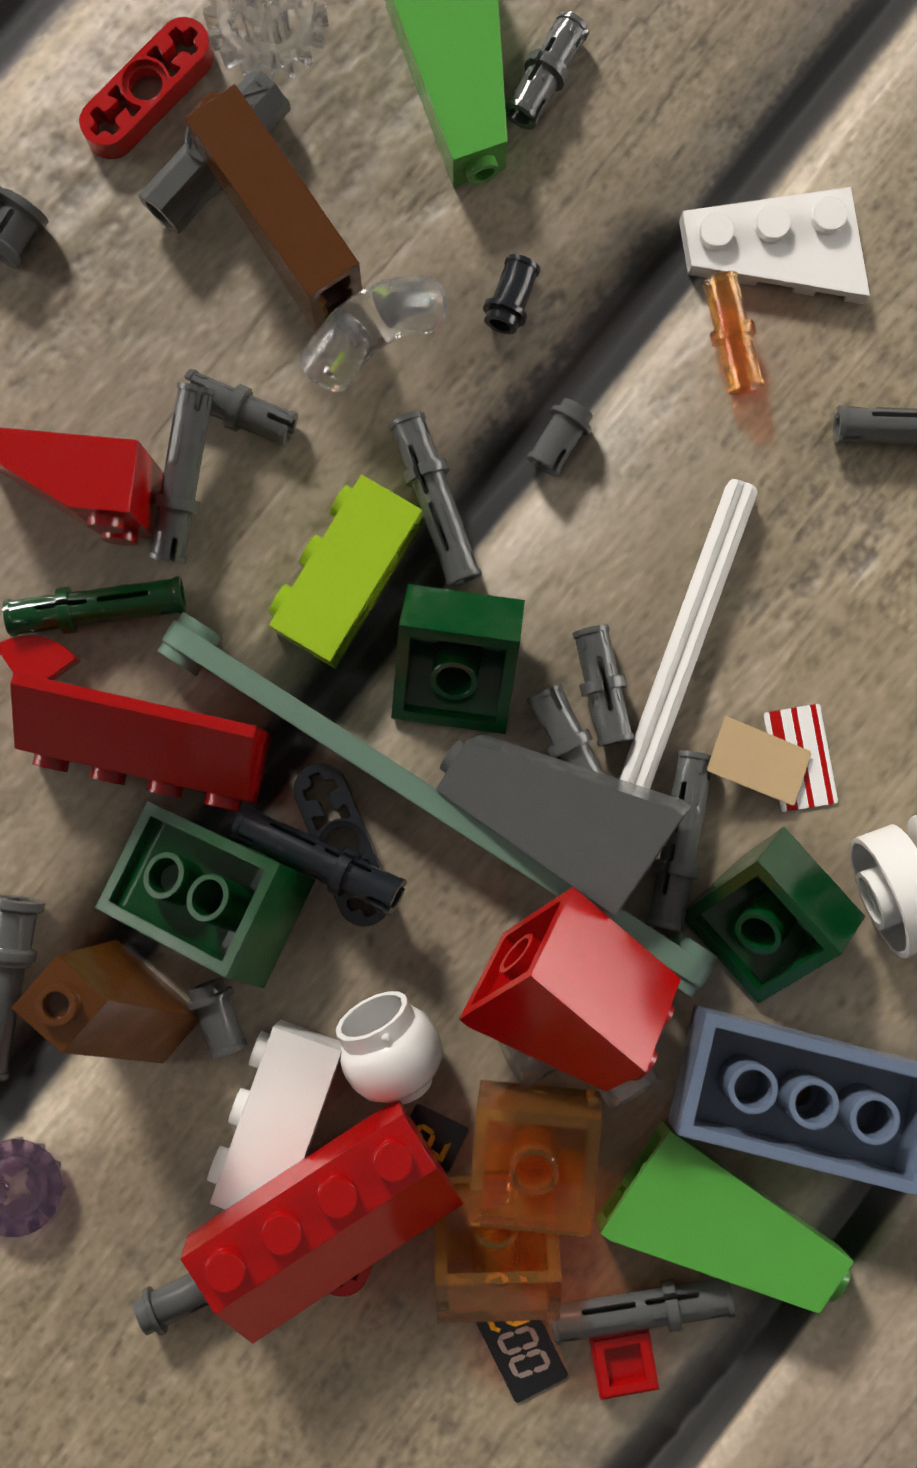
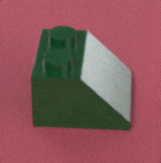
[391,584,525,734]
[685,827,865,1004]

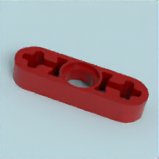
[79,17,214,159]

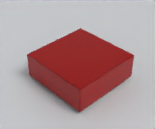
[589,1329,660,1400]

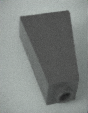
[436,734,692,916]

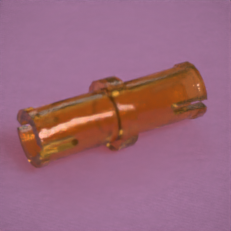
[701,271,765,395]

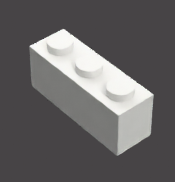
[207,1020,342,1210]

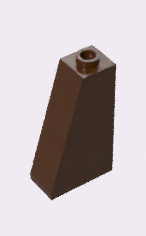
[185,84,364,336]
[11,940,199,1063]

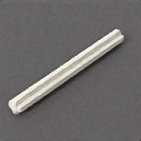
[619,479,758,789]

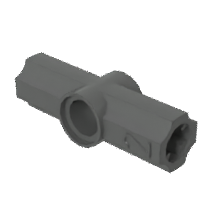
[138,70,291,234]

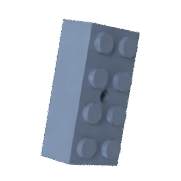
[667,1004,917,1196]

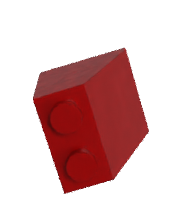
[459,887,681,1092]

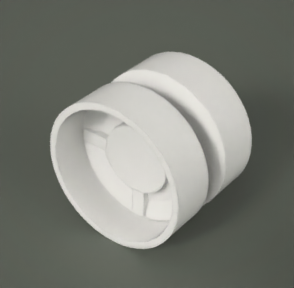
[849,815,917,959]

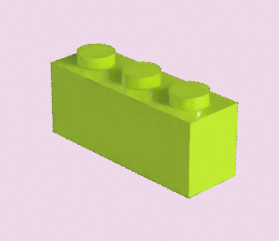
[268,474,424,669]

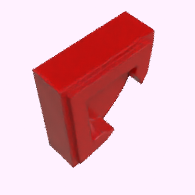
[0,635,80,680]

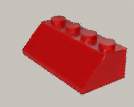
[10,671,273,811]
[180,1100,464,1344]

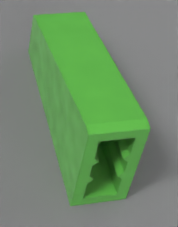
[385,0,507,187]
[595,1119,854,1314]

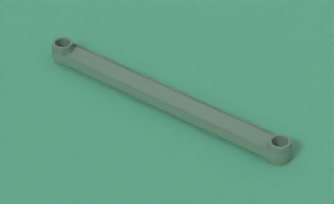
[157,613,717,997]

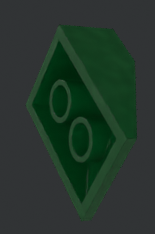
[95,801,316,989]

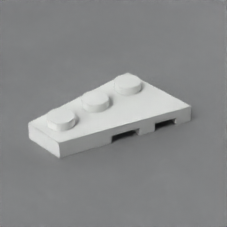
[679,187,870,305]

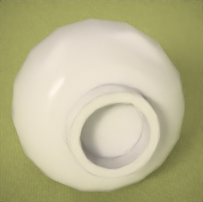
[336,991,442,1104]

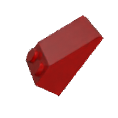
[0,427,164,546]

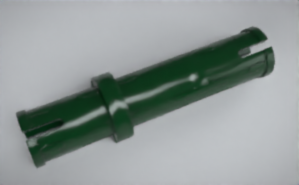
[2,576,186,637]

